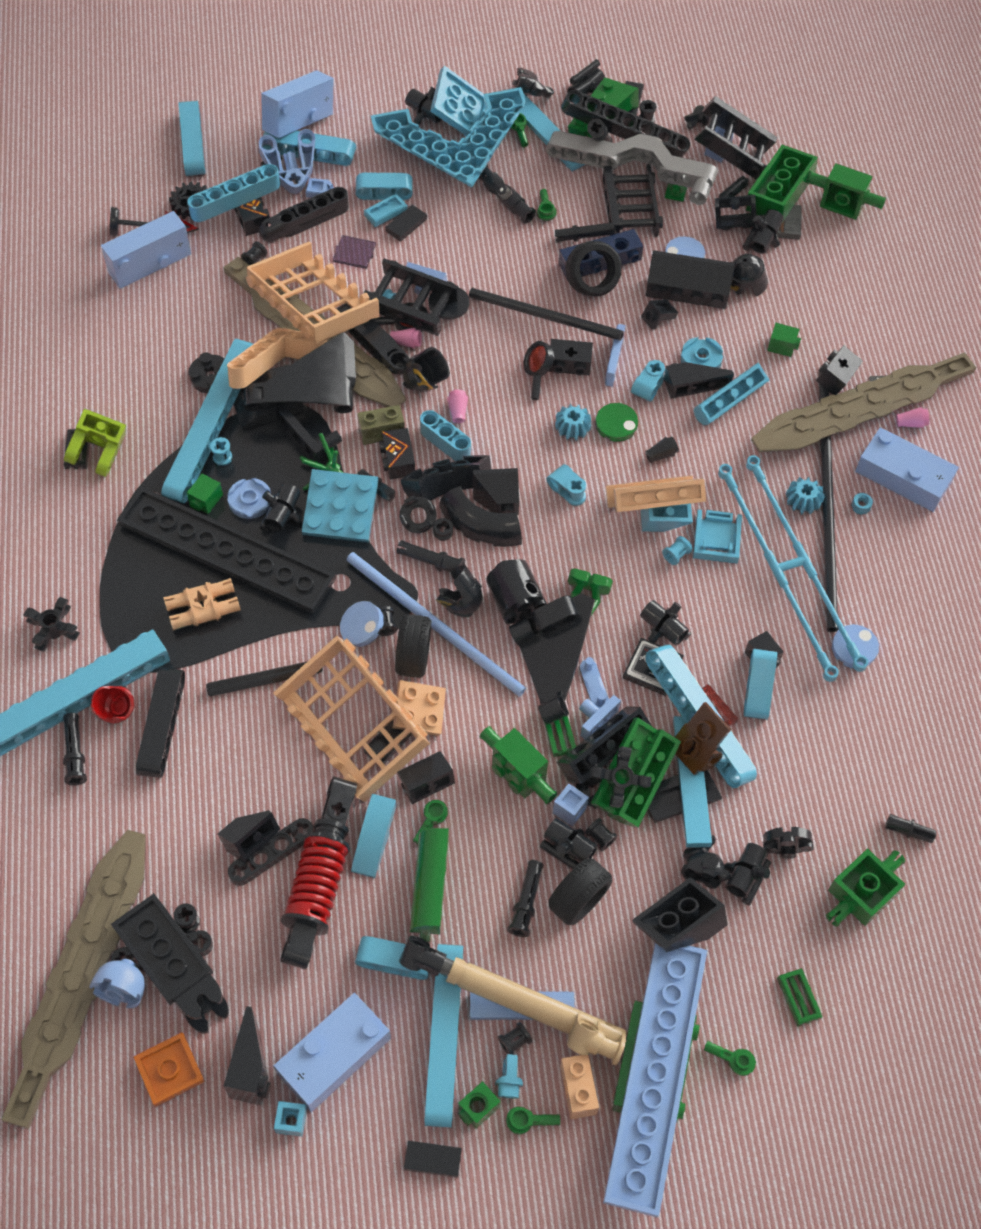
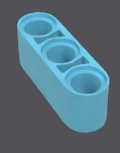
[355,173,413,200]
[420,410,471,461]
[743,649,777,720]
[355,936,429,980]

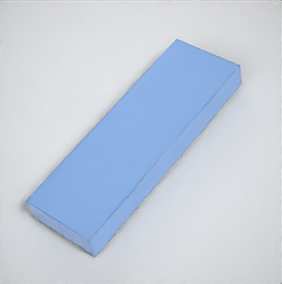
[605,324,626,387]

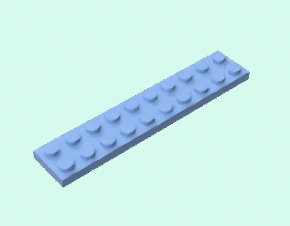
[603,943,707,1218]

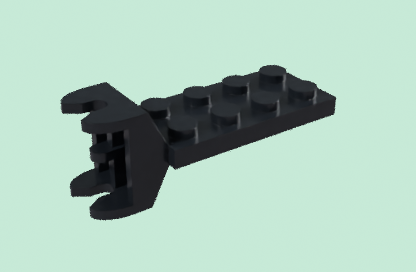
[111,893,229,1034]

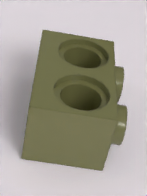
[357,405,405,445]

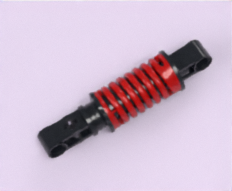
[280,776,357,970]

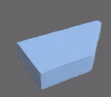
[306,178,334,198]

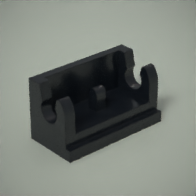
[397,751,455,804]

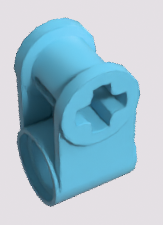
[631,360,665,402]
[546,464,586,506]

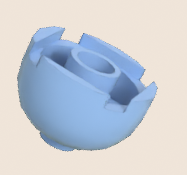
[89,959,145,1008]

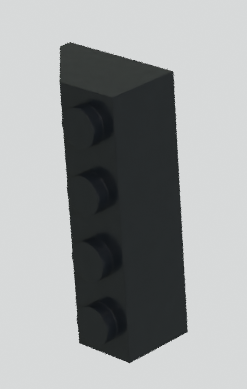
[645,250,735,309]

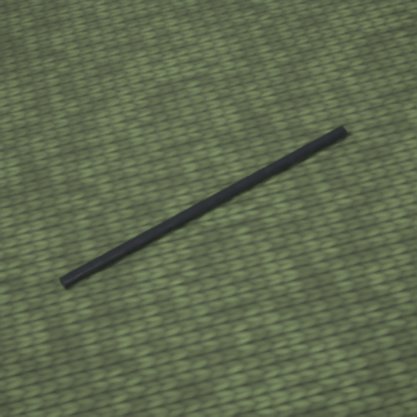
[818,372,838,632]

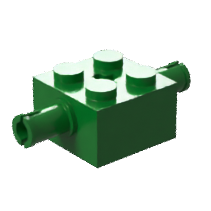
[807,163,887,220]
[480,726,557,804]
[826,848,906,927]

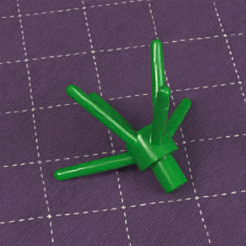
[300,433,344,491]

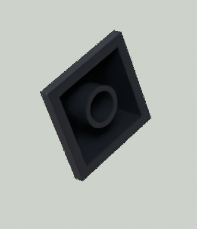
[473,468,519,515]

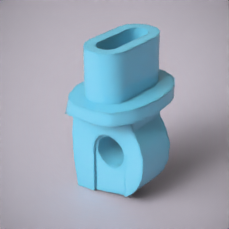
[495,1054,523,1099]

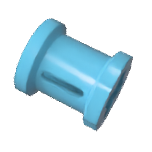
[210,437,232,466]
[662,536,692,565]

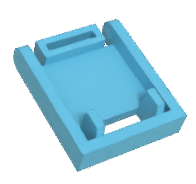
[693,509,742,564]

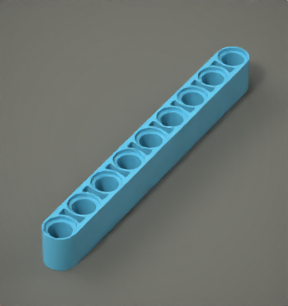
[161,339,254,504]

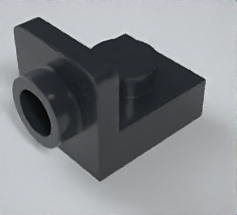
[641,299,679,329]

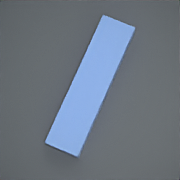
[470,992,575,1020]

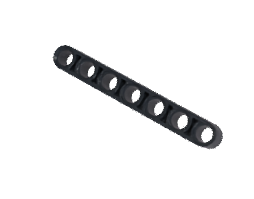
[561,90,691,158]

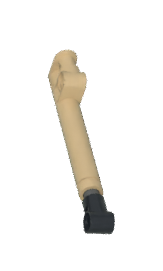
[399,936,626,1066]

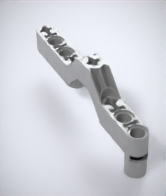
[545,131,718,205]

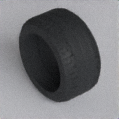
[565,241,622,296]
[395,614,432,678]
[548,858,612,925]

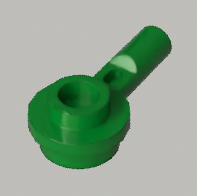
[510,113,529,147]
[537,189,557,221]
[413,800,448,844]
[704,1041,756,1076]
[506,1106,560,1135]

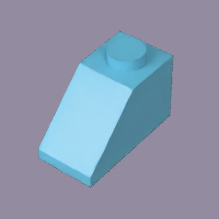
[640,503,693,532]

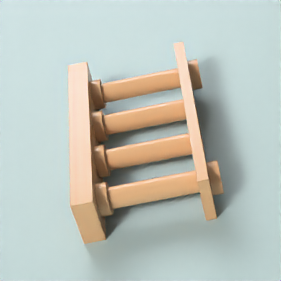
[606,475,706,512]

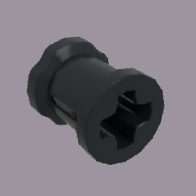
[639,100,657,123]
[241,241,268,265]
[377,606,397,636]
[585,818,618,851]
[174,903,200,933]
[498,1022,533,1055]

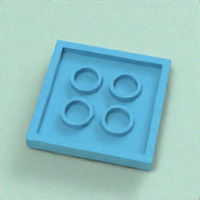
[430,66,485,136]
[302,469,379,543]

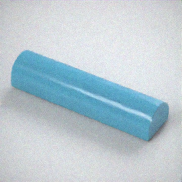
[694,363,770,425]

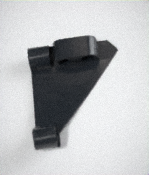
[244,332,356,413]
[509,593,595,725]

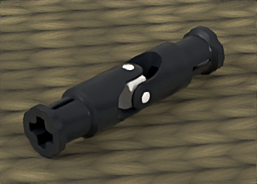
[478,165,536,224]

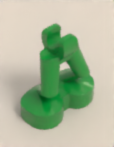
[567,568,613,616]

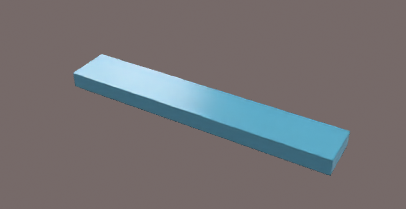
[520,93,585,171]
[673,716,712,847]

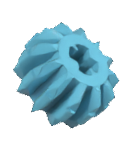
[555,403,591,440]
[786,477,824,515]

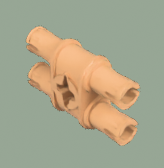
[163,578,241,630]

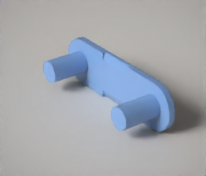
[580,657,609,708]

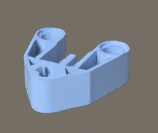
[259,129,315,194]

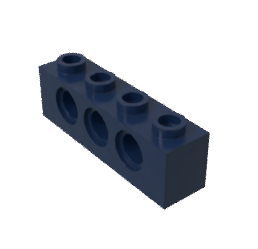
[558,229,644,281]

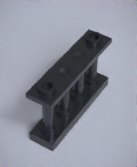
[694,96,777,180]
[602,164,663,237]
[364,258,459,336]

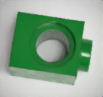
[458,1081,501,1129]

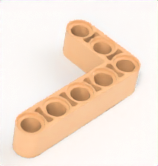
[227,328,328,389]

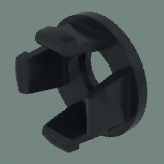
[399,496,437,533]

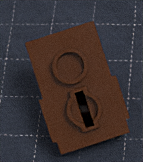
[675,702,732,775]

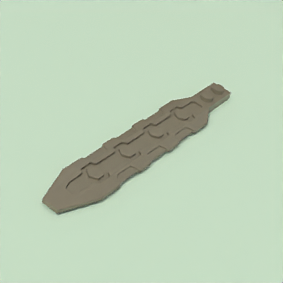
[223,256,406,407]
[751,352,977,452]
[1,830,146,1130]

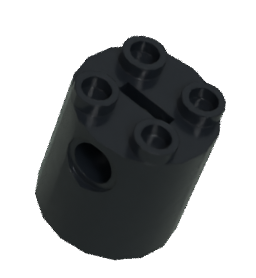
[486,559,547,624]

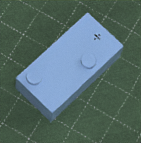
[261,70,334,138]
[101,211,191,289]
[855,427,959,512]
[273,992,391,1113]

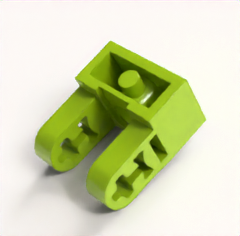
[63,408,126,477]

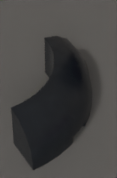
[400,455,491,501]
[439,486,522,547]

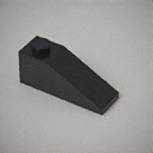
[664,362,734,399]

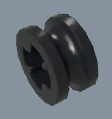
[433,518,453,541]

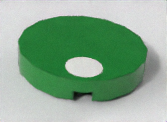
[595,403,638,442]

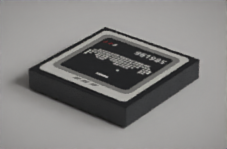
[623,638,684,696]

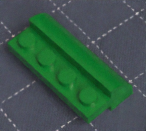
[591,717,681,827]
[409,828,449,942]

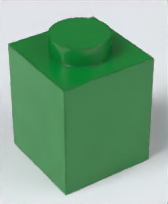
[767,322,801,357]
[187,474,223,514]

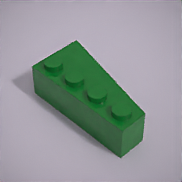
[568,77,639,138]

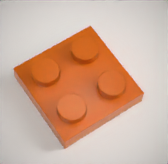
[133,1032,205,1107]

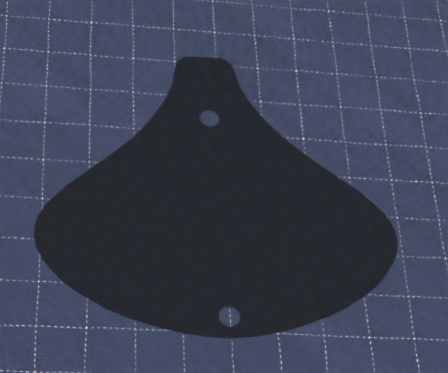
[100,405,418,673]

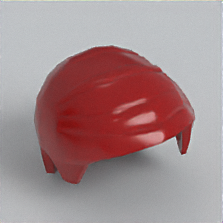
[91,686,135,724]

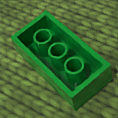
[746,145,818,223]

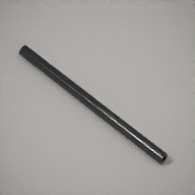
[469,288,624,341]

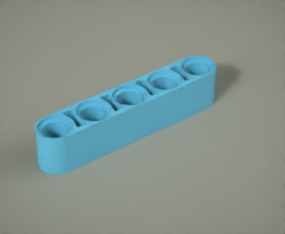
[179,100,206,176]
[263,131,357,166]
[187,164,280,222]

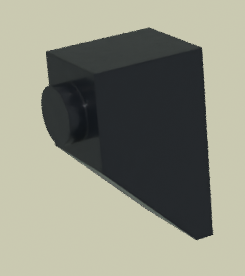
[217,810,281,862]

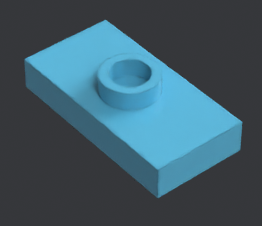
[363,194,408,227]

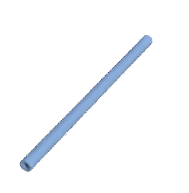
[346,552,526,697]

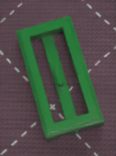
[544,716,576,757]
[777,968,823,1027]

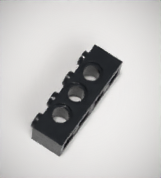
[556,706,652,784]

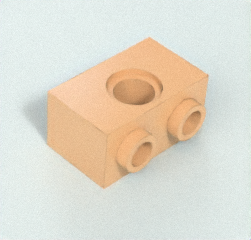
[560,1055,599,1120]

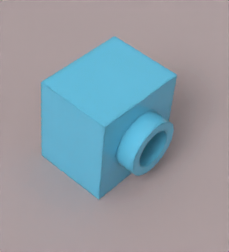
[274,1101,307,1137]

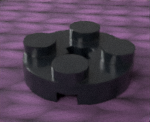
[188,352,225,393]
[763,827,814,859]

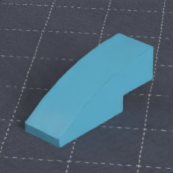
[351,794,396,878]

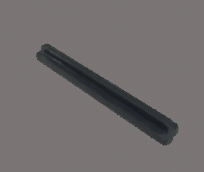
[206,661,323,696]

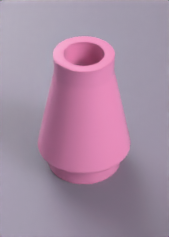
[390,328,422,349]
[447,390,468,423]
[896,407,929,428]

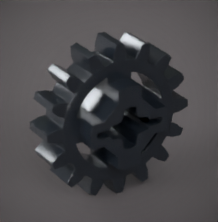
[169,181,207,220]

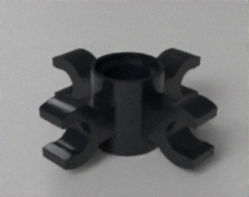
[23,597,80,652]
[589,746,652,808]

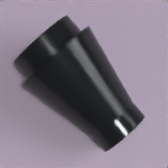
[645,436,679,463]

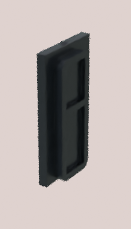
[647,770,722,823]

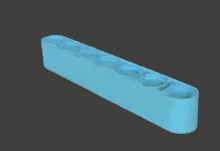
[645,645,757,788]
[424,944,463,1128]

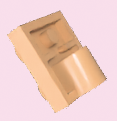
[391,680,446,736]

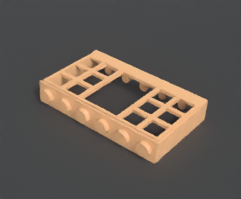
[246,242,379,345]
[273,636,430,802]

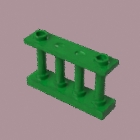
[611,1001,700,1123]

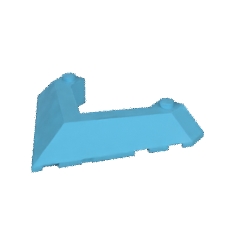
[371,87,526,188]

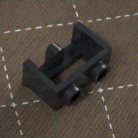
[715,195,756,230]

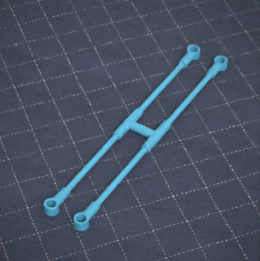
[718,455,868,682]

